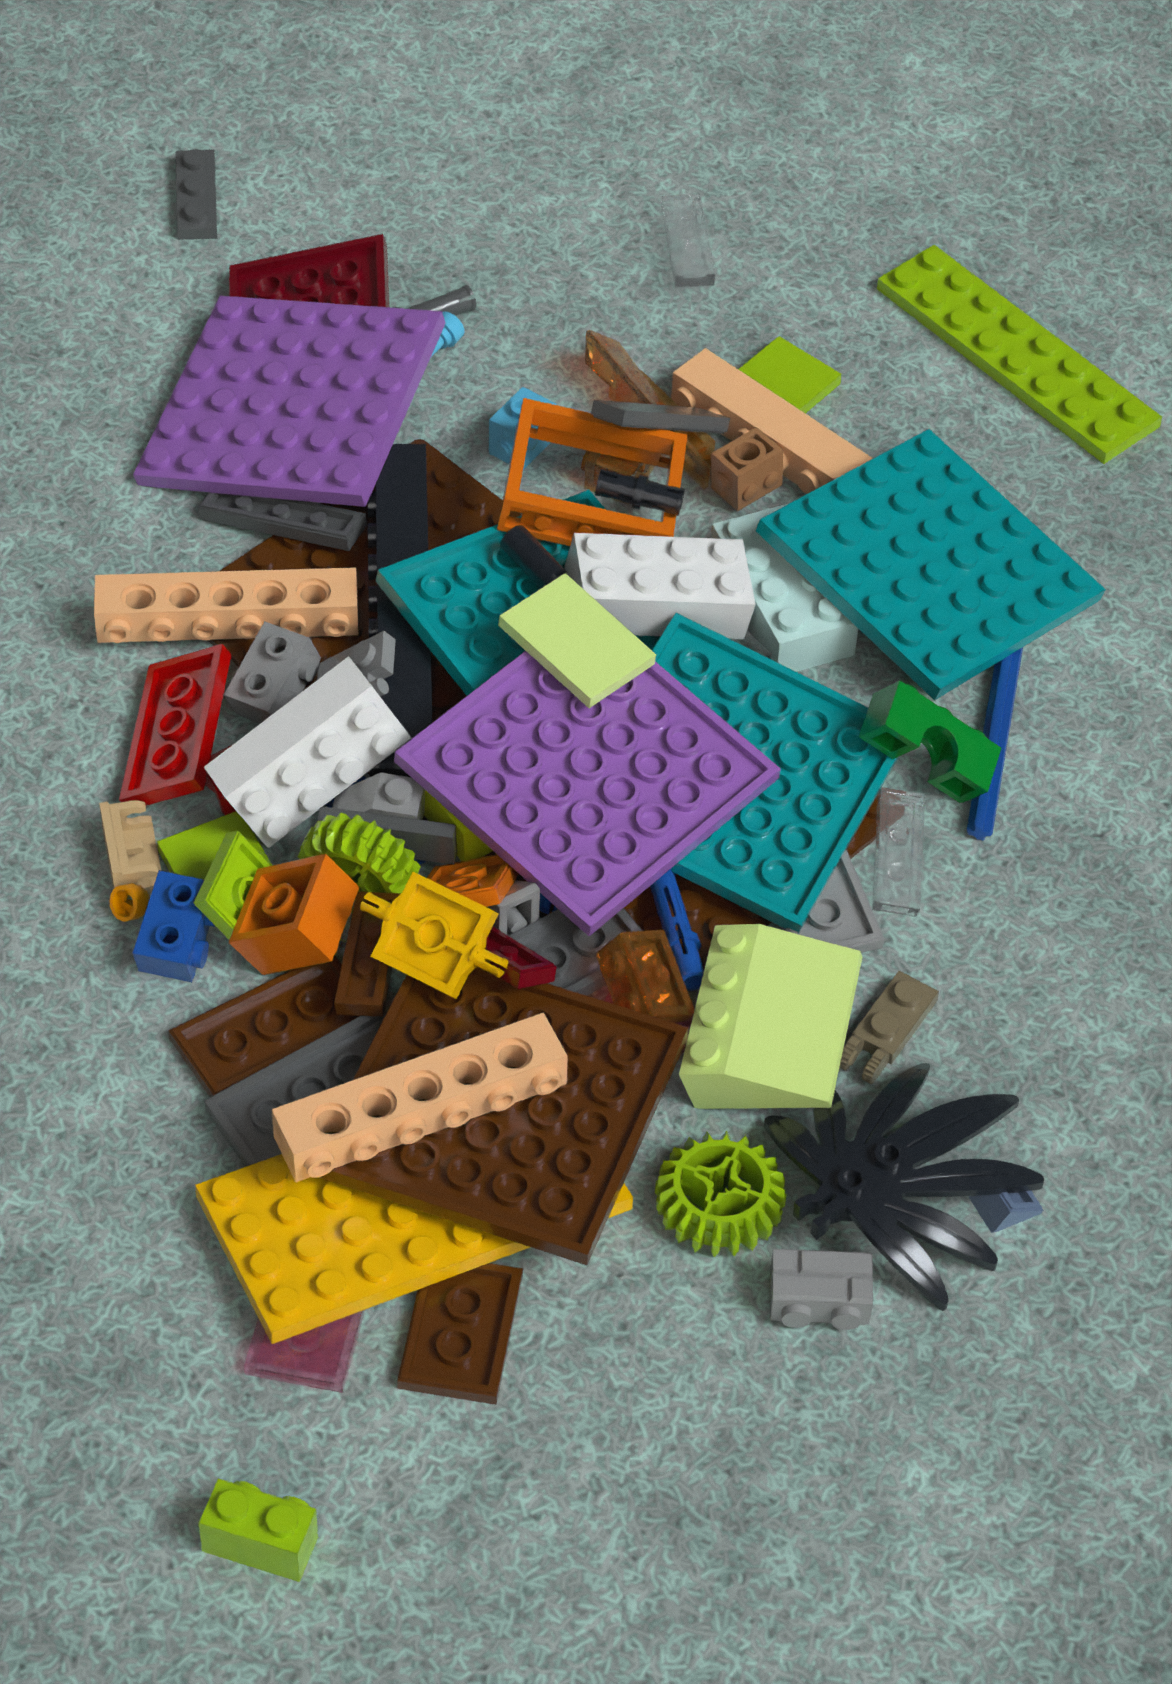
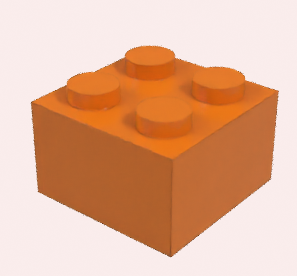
[228,854,359,975]

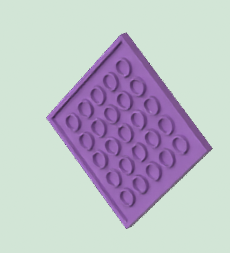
[133,296,446,507]
[394,651,781,936]

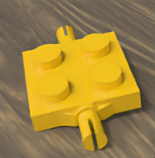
[360,872,508,999]

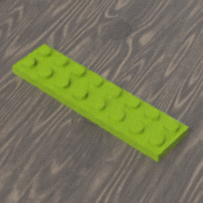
[877,245,1162,464]

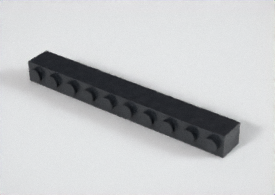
[368,444,432,777]

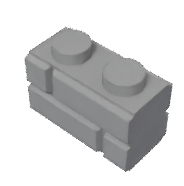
[770,1249,873,1330]

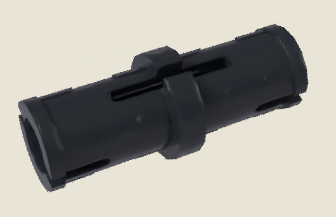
[595,468,685,516]

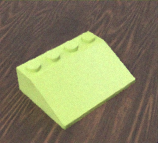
[679,924,863,1109]

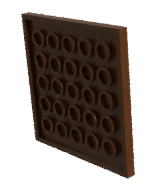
[319,966,688,1265]

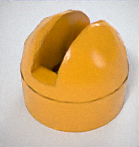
[109,883,150,922]

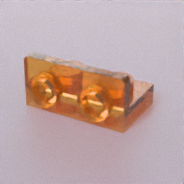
[596,930,694,1023]

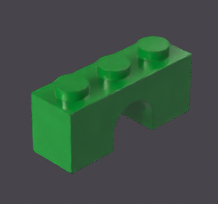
[859,680,1001,803]

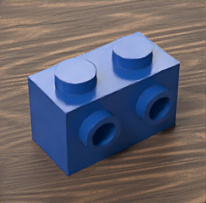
[132,870,216,982]

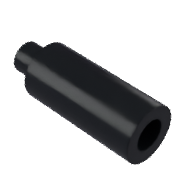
[500,525,568,589]

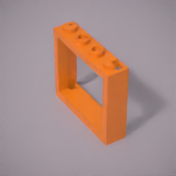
[497,398,688,546]

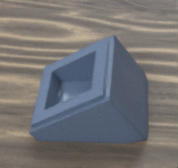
[969,1191,1044,1233]

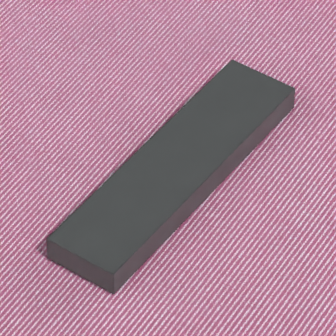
[591,400,730,434]
[197,492,368,551]

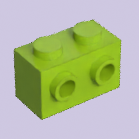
[199,1478,318,1582]

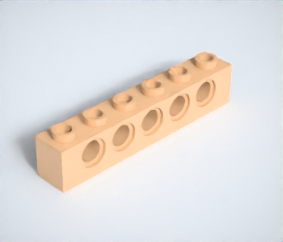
[94,568,358,643]
[272,1012,568,1182]

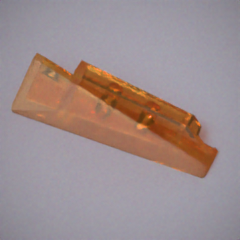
[585,330,716,490]

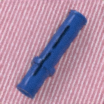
[650,869,704,991]

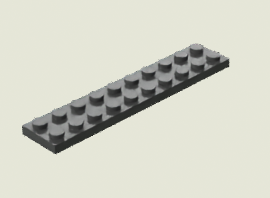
[204,908,656,1167]

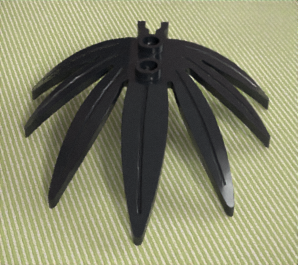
[764,1063,1044,1311]

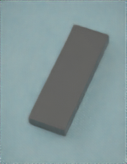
[317,807,457,865]

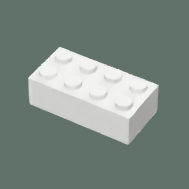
[564,533,756,639]
[204,656,412,848]

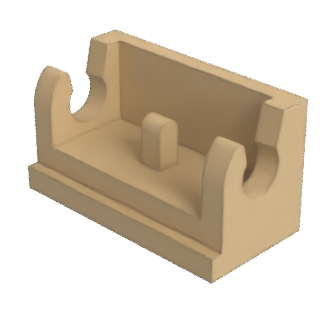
[99,800,162,898]

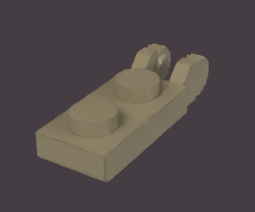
[840,971,939,1084]

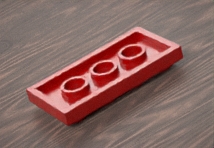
[119,644,232,806]

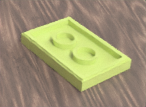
[498,573,656,708]

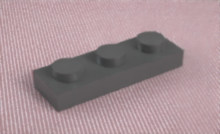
[176,149,217,240]

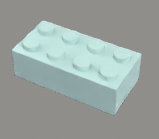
[711,503,858,672]

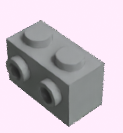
[224,621,321,724]

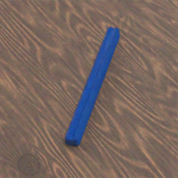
[967,647,1023,841]

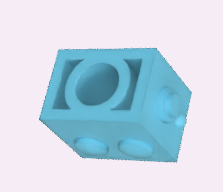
[489,387,557,470]

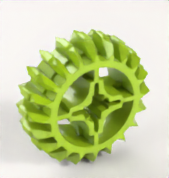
[298,813,421,912]
[655,1130,787,1258]

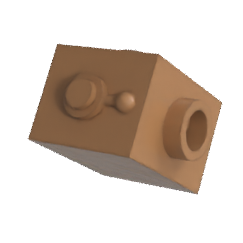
[711,427,783,512]

